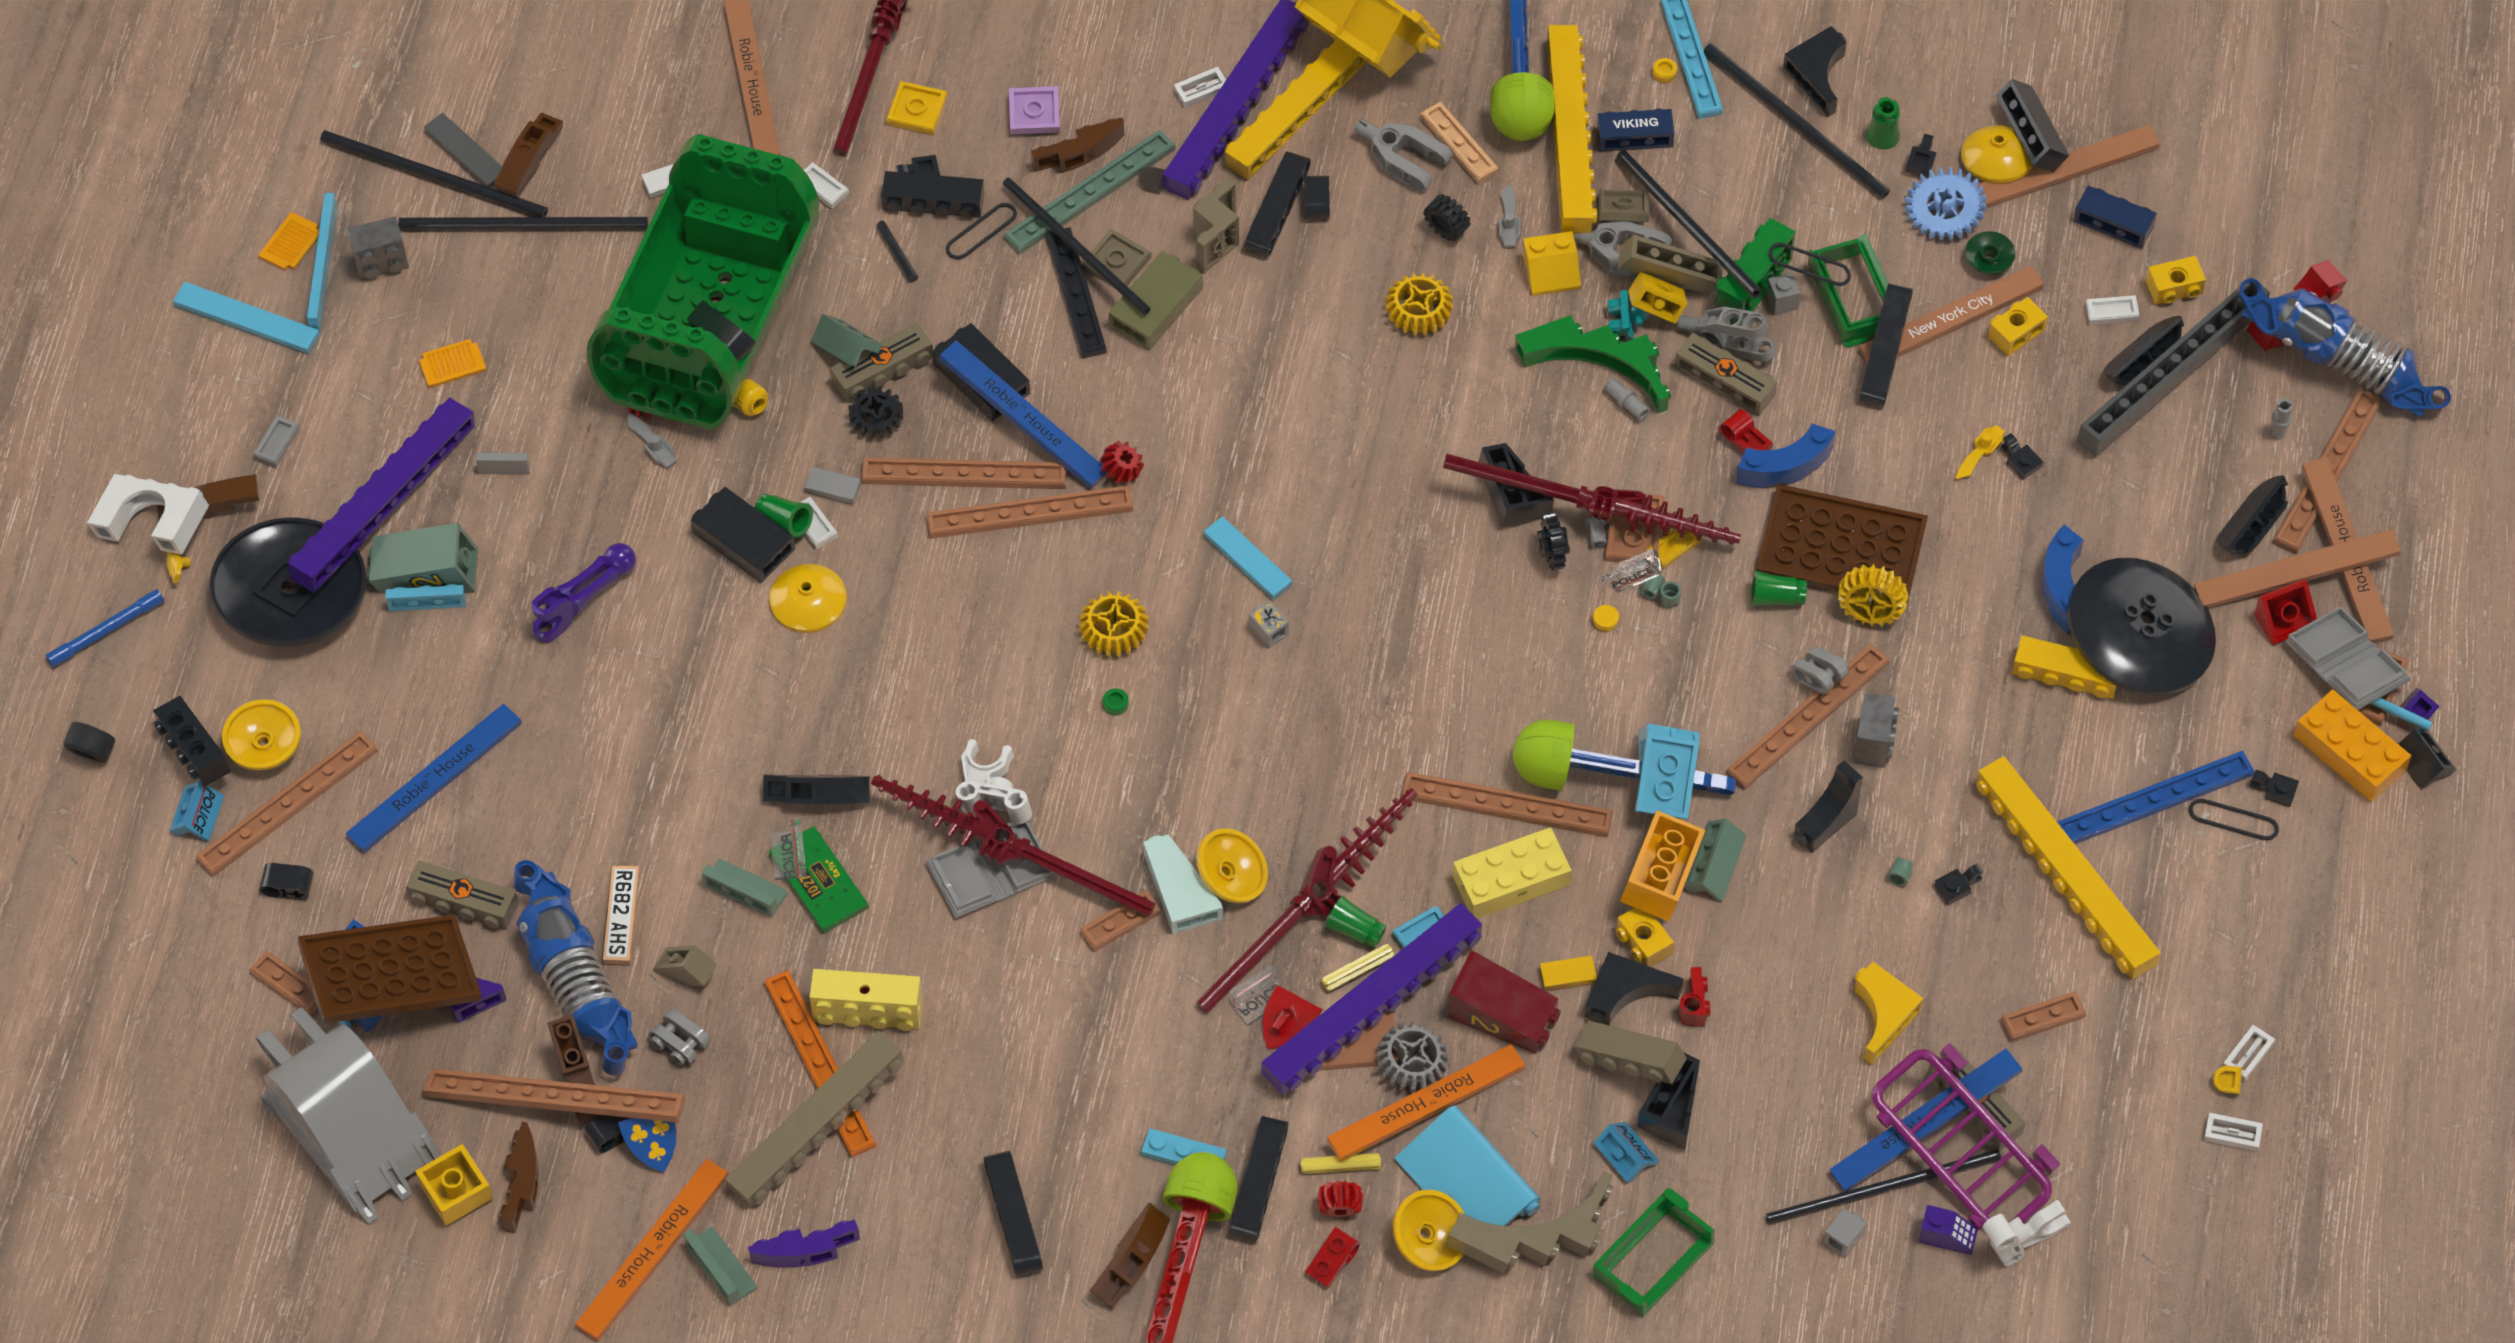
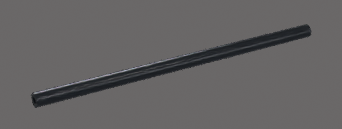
[1003,177,1151,315]
[1766,1149,2001,1224]

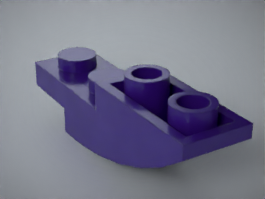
[748,1219,860,1268]

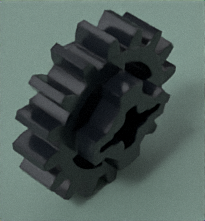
[848,386,904,439]
[1537,514,1570,571]

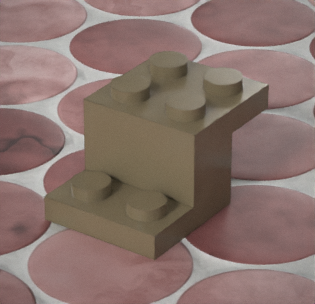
[1193,179,1239,274]

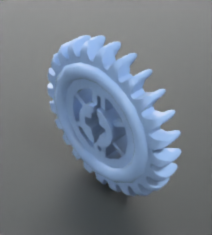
[1905,167,1987,240]

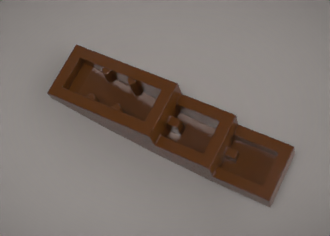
[158,474,259,520]

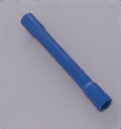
[45,589,165,668]

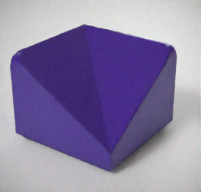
[2400,688,2440,720]

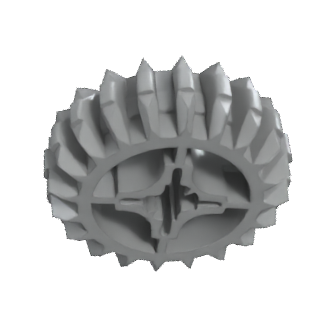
[1376,1021,1449,1093]

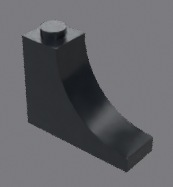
[1783,26,1847,117]
[1794,760,1863,853]
[1584,952,1683,1026]

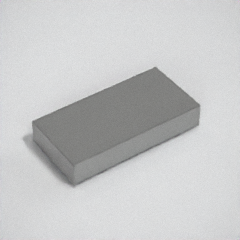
[253,415,300,468]
[476,452,530,474]
[804,467,861,504]

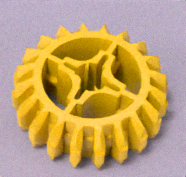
[1385,272,1453,336]
[1838,564,1908,627]
[1079,590,1149,658]

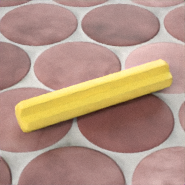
[1322,944,1395,991]
[1301,1153,1381,1174]

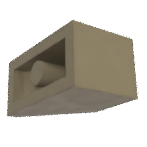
[653,945,717,987]

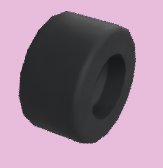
[63,722,115,763]

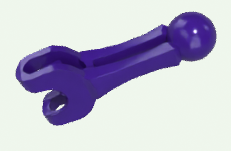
[532,543,636,643]

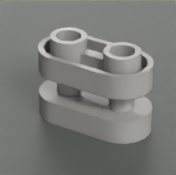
[1791,647,1849,694]
[649,1009,711,1065]

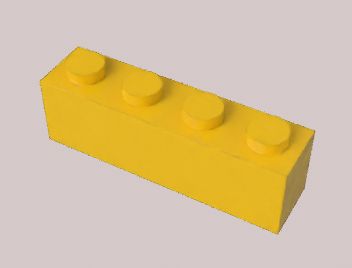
[2012,635,2117,699]

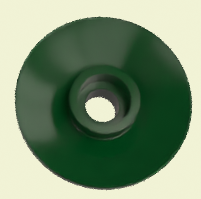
[1965,231,2016,275]

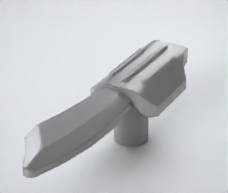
[1499,184,1521,248]
[628,413,677,469]

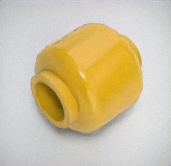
[733,379,768,416]

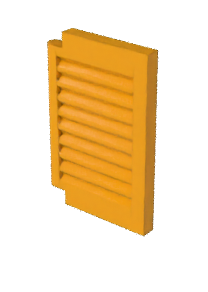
[258,212,319,271]
[419,339,487,388]

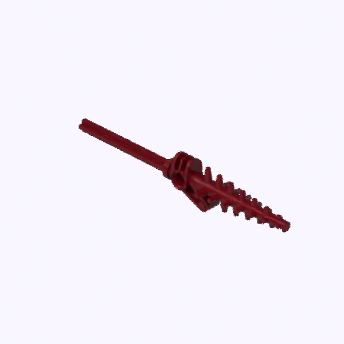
[833,0,908,155]
[1443,453,1741,545]
[871,775,1156,917]
[1196,788,1417,1014]

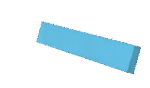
[1660,0,1723,119]
[307,193,338,332]
[173,282,320,354]

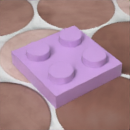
[1009,86,1060,134]

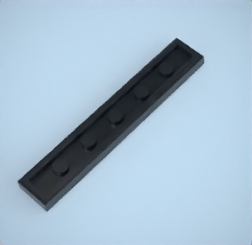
[1046,227,1107,359]

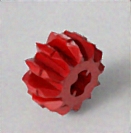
[1099,440,1144,485]
[1317,1180,1363,1218]

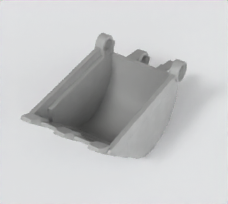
[256,1007,441,1224]

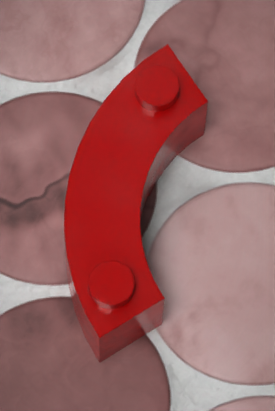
[2246,260,2347,351]

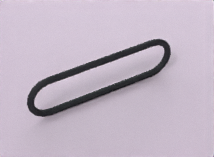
[946,203,1017,259]
[1769,242,1851,286]
[2189,798,2279,840]

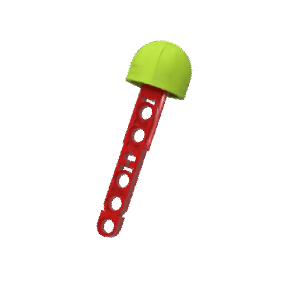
[1146,1152,1237,1343]

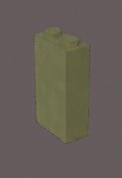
[1108,251,1203,351]

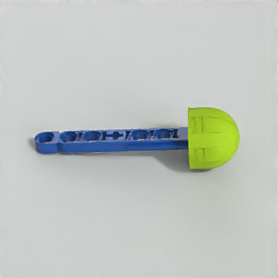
[1490,0,1555,141]
[1513,720,1736,795]

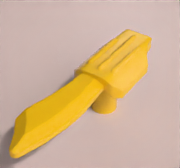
[1956,425,2005,480]
[166,552,191,583]

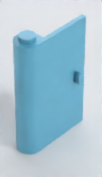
[1394,1106,1541,1226]

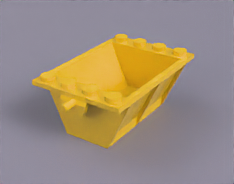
[1295,0,1444,78]

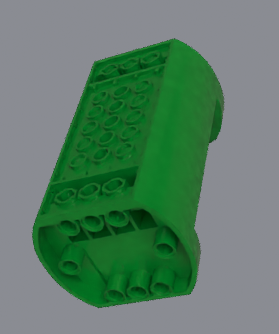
[587,134,819,430]

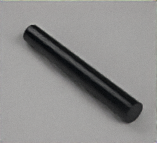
[876,221,918,283]

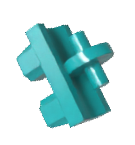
[1608,290,1649,341]

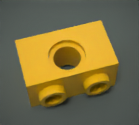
[2146,256,2206,305]
[1628,271,1688,324]
[1988,297,2048,356]
[1616,908,1674,967]

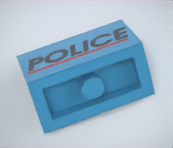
[169,781,224,841]
[1594,1122,1660,1182]

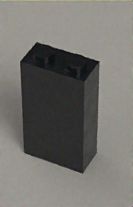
[932,323,1031,422]
[691,487,795,583]

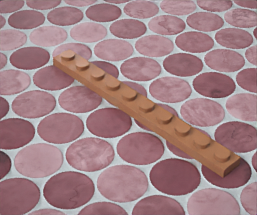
[423,1069,686,1123]

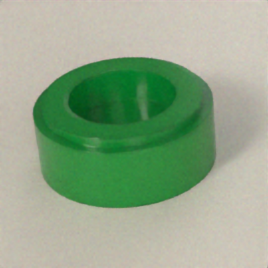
[1103,688,1129,716]

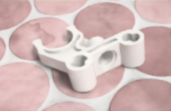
[956,739,1033,824]
[1982,1200,2071,1266]

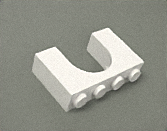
[87,474,209,555]

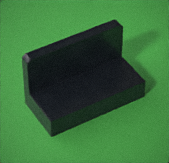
[2398,729,2457,788]

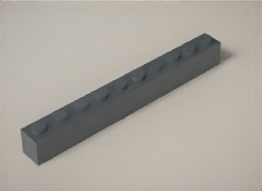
[2077,277,2270,456]

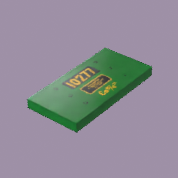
[769,826,869,934]

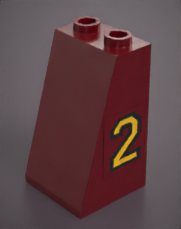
[1448,950,1561,1054]

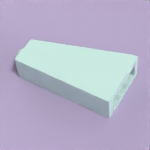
[1143,834,1223,934]

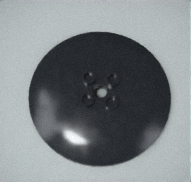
[210,517,367,647]
[2067,558,2216,695]

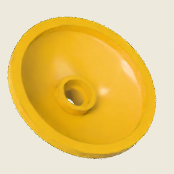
[1961,125,2033,183]
[769,564,847,633]
[222,699,301,770]
[1196,828,1268,903]
[1393,1190,1465,1271]

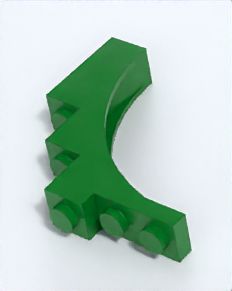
[1515,315,1671,413]

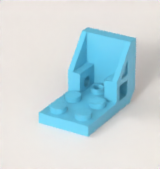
[1635,724,1700,820]

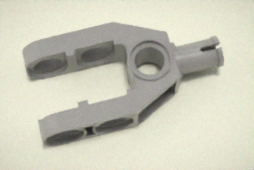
[1354,118,1453,192]
[1573,221,1672,280]
[1677,307,1777,362]

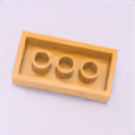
[2293,689,2412,802]
[1620,810,1706,921]

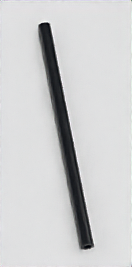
[1704,43,1890,199]
[320,130,548,217]
[1616,150,1762,299]
[398,217,648,230]

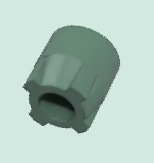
[1639,572,1665,600]
[1660,581,1681,609]
[1887,857,1913,887]

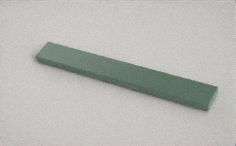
[1004,129,1175,254]

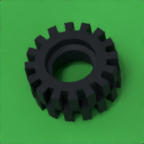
[1423,194,1471,241]

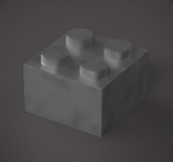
[347,216,409,280]
[1854,692,1899,768]

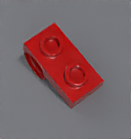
[1719,409,1773,453]
[1678,967,1711,1027]
[1305,1226,1360,1288]

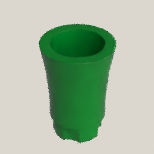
[1866,97,1900,150]
[755,494,813,537]
[1751,571,1807,606]
[1325,896,1387,948]

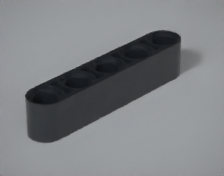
[1244,151,1311,257]
[1859,283,1913,407]
[687,300,756,362]
[1230,1116,1289,1241]
[983,1150,1043,1276]

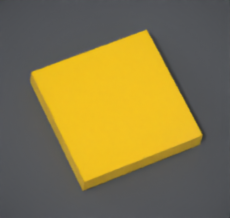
[886,81,948,135]

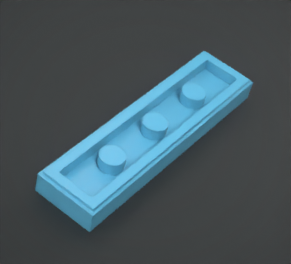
[1204,516,1292,600]

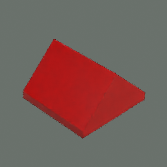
[2254,579,2317,645]

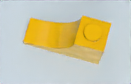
[1854,961,1924,1065]

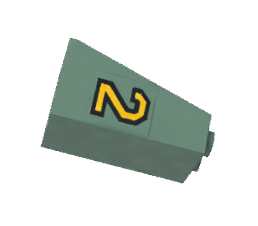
[367,523,478,593]

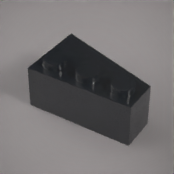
[1478,443,1554,527]
[1637,1052,1700,1150]

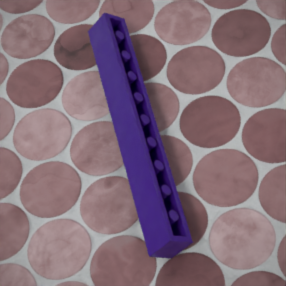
[1162,0,1310,200]
[288,397,475,593]
[1261,903,1482,1095]

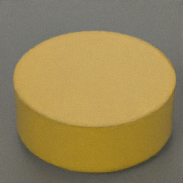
[1652,58,1677,83]
[1593,605,1619,632]

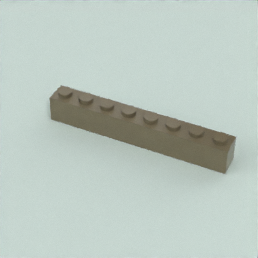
[725,1031,904,1209]

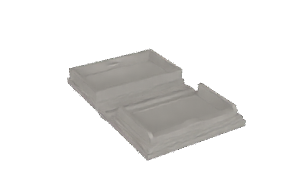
[2286,606,2411,710]
[926,821,1057,918]

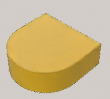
[2213,1066,2243,1095]

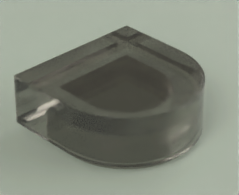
[1139,167,1165,195]

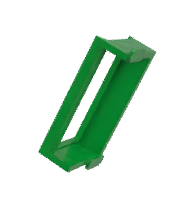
[1807,233,1888,348]
[1593,1188,1715,1317]

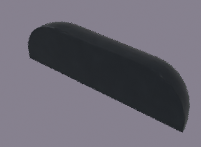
[2104,316,2184,385]
[2217,475,2288,554]

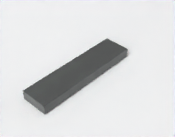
[424,112,502,188]

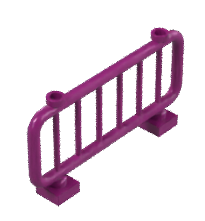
[1872,1043,2060,1230]

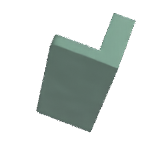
[812,314,882,367]
[1684,818,1746,901]
[702,859,787,918]
[683,1227,757,1306]

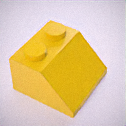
[1522,231,1581,296]

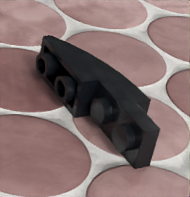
[763,774,870,804]

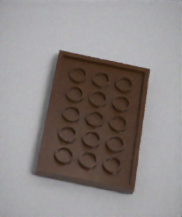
[1756,484,1928,605]
[297,914,482,1024]

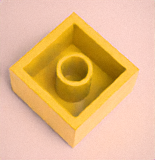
[415,1144,493,1226]

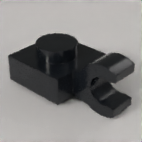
[1905,133,1937,177]
[895,155,940,175]
[2001,433,2044,480]
[2250,770,2299,807]
[1934,864,1983,905]

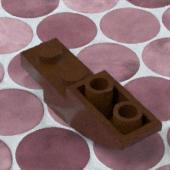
[494,112,563,196]
[1031,117,1125,173]
[547,1014,601,1127]
[499,1121,539,1233]
[1090,1202,1170,1308]

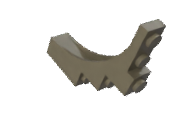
[1445,1171,1613,1274]

